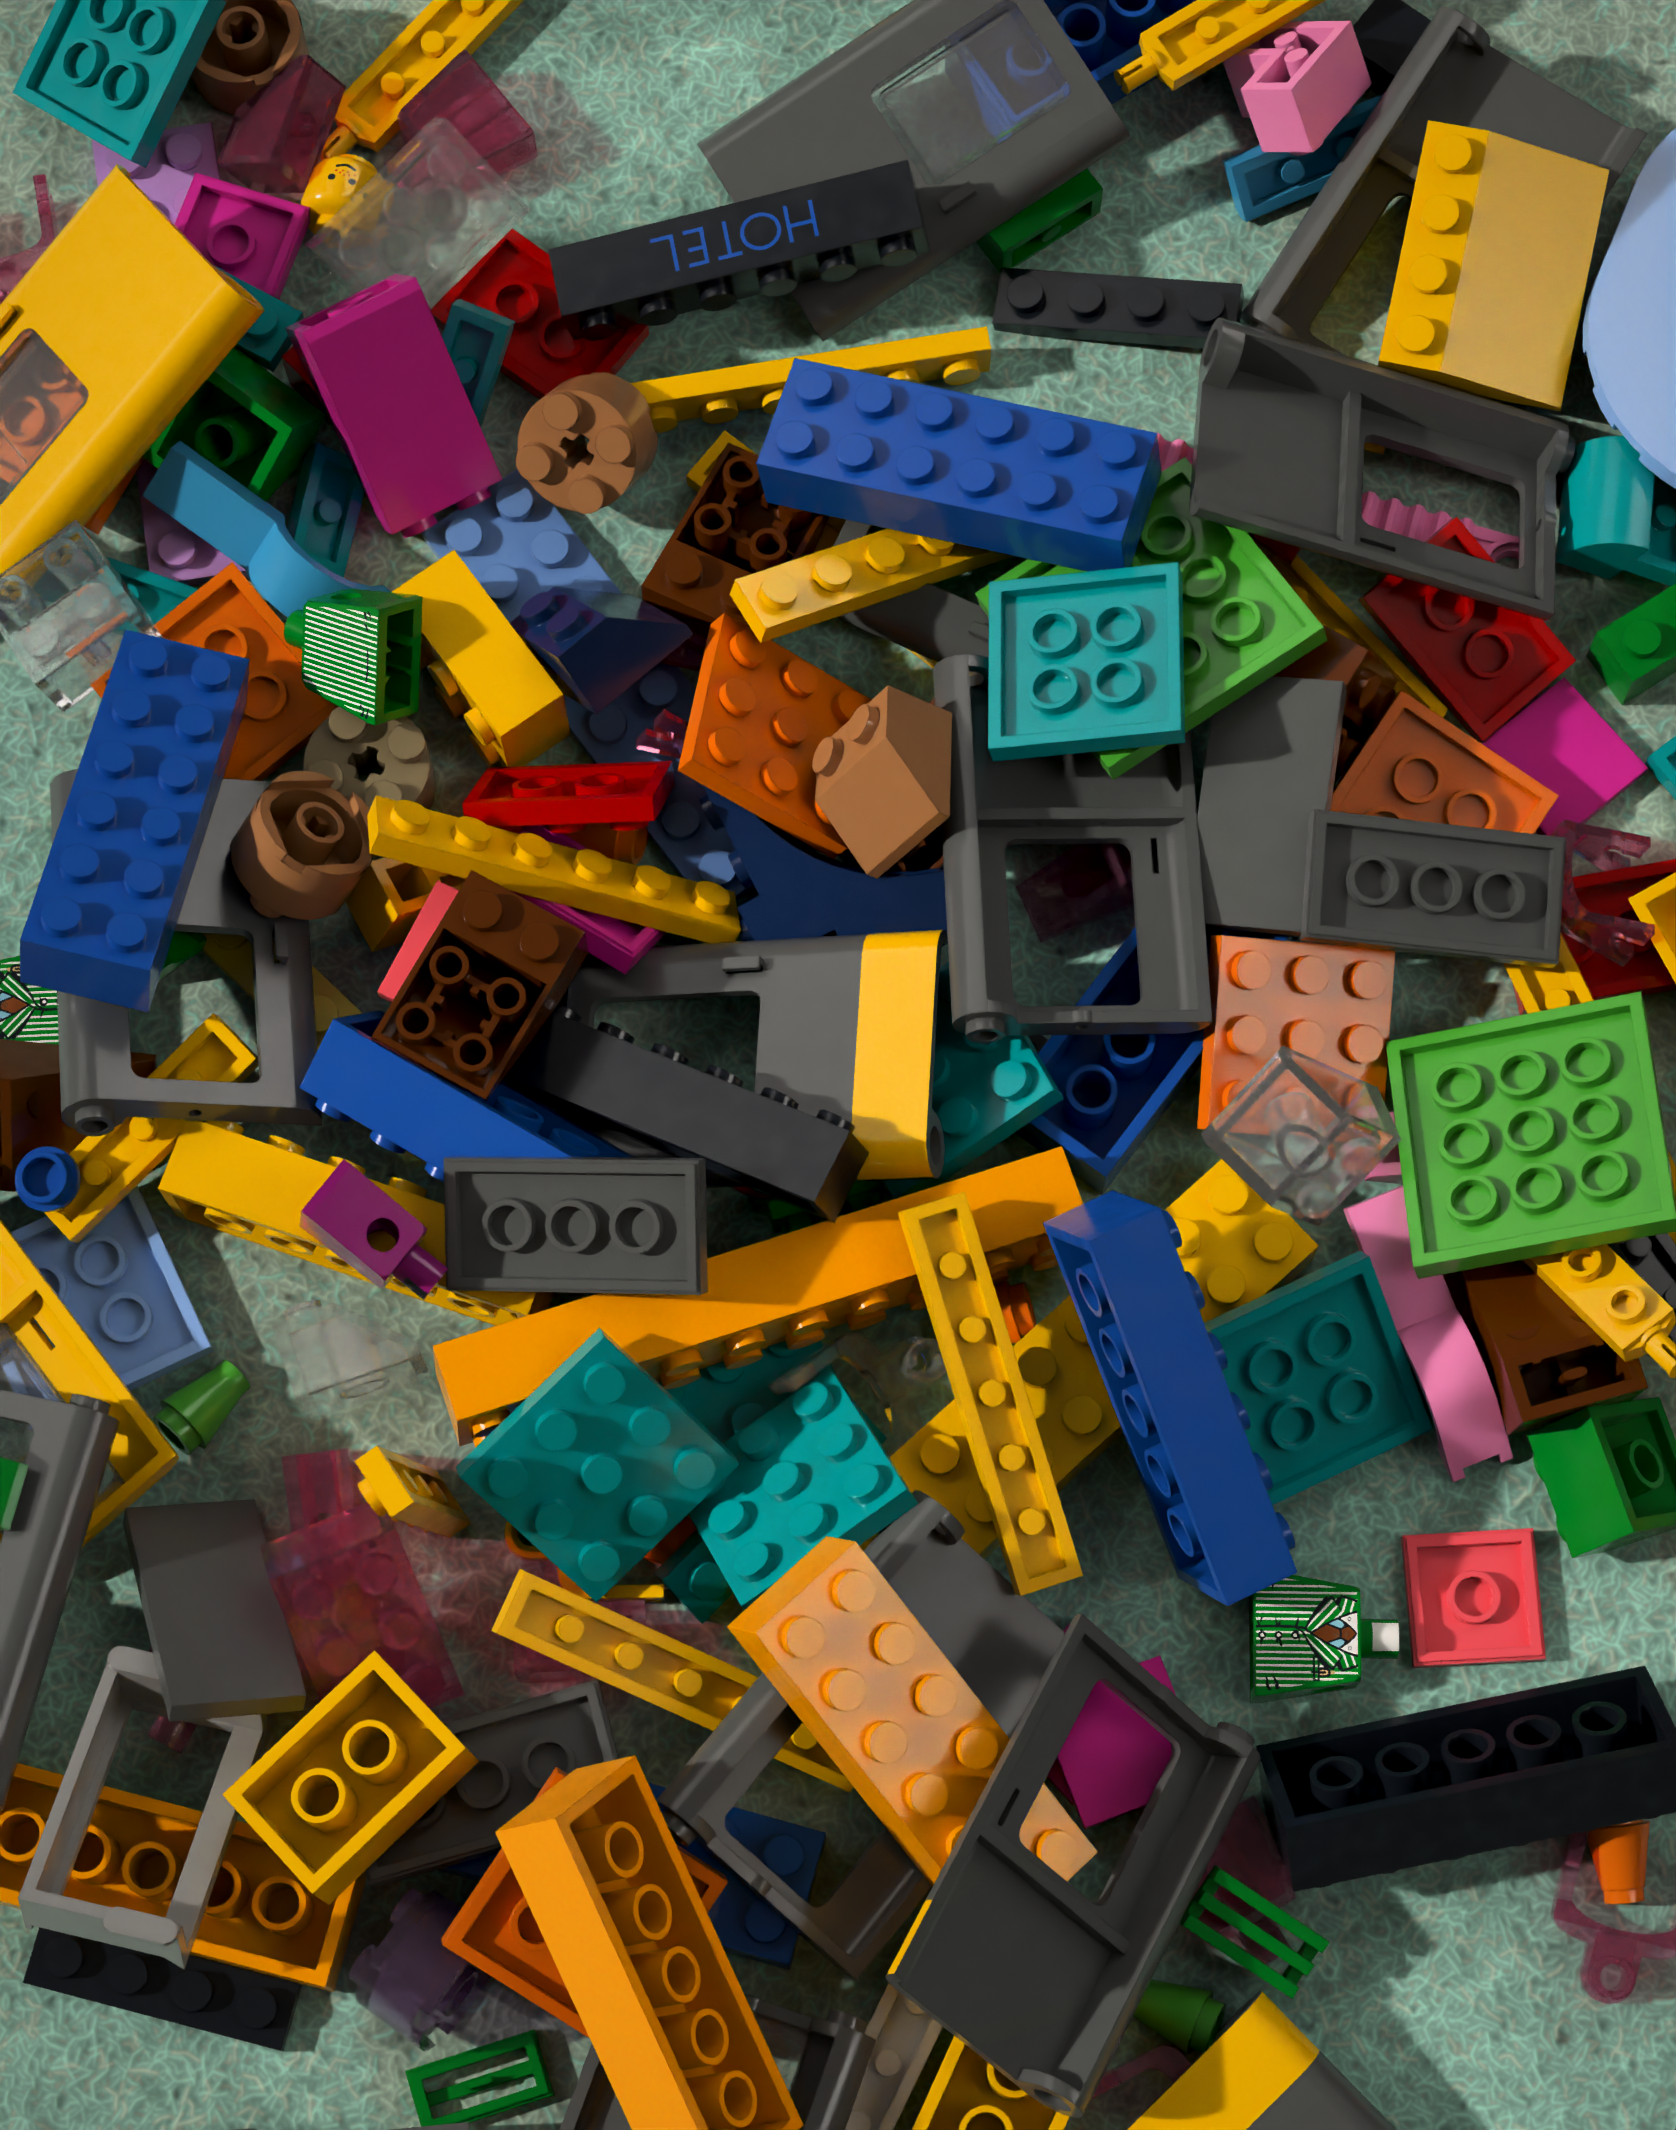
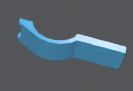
[142,441,392,617]

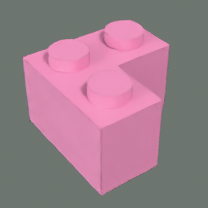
[1223,21,1372,156]

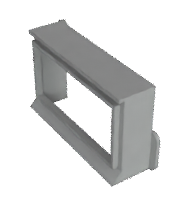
[18,1646,269,1970]

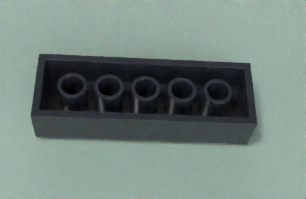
[1256,1666,1676,1892]

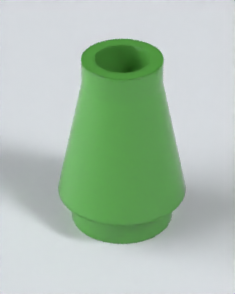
[153,1360,251,1455]
[1133,1979,1226,2054]

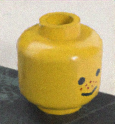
[300,154,387,247]

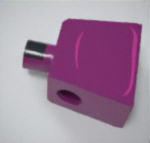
[299,1159,448,1300]

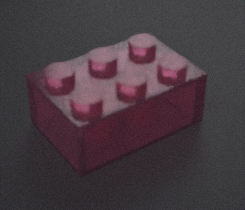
[260,1502,465,1709]

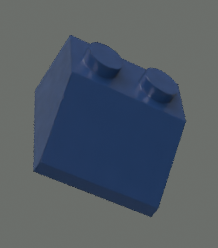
[510,587,693,714]

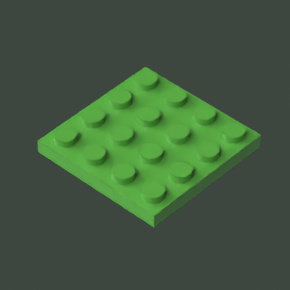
[975,457,1327,780]
[1386,991,1676,1279]

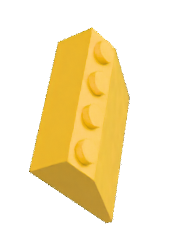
[1378,120,1609,411]

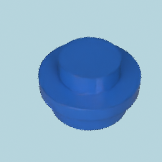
[15,1146,81,1212]

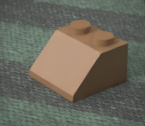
[812,685,952,879]

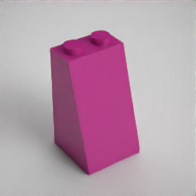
[285,274,503,538]

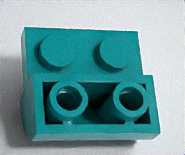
[1556,435,1676,586]

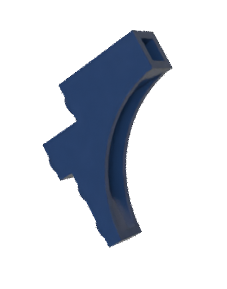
[699,785,948,947]

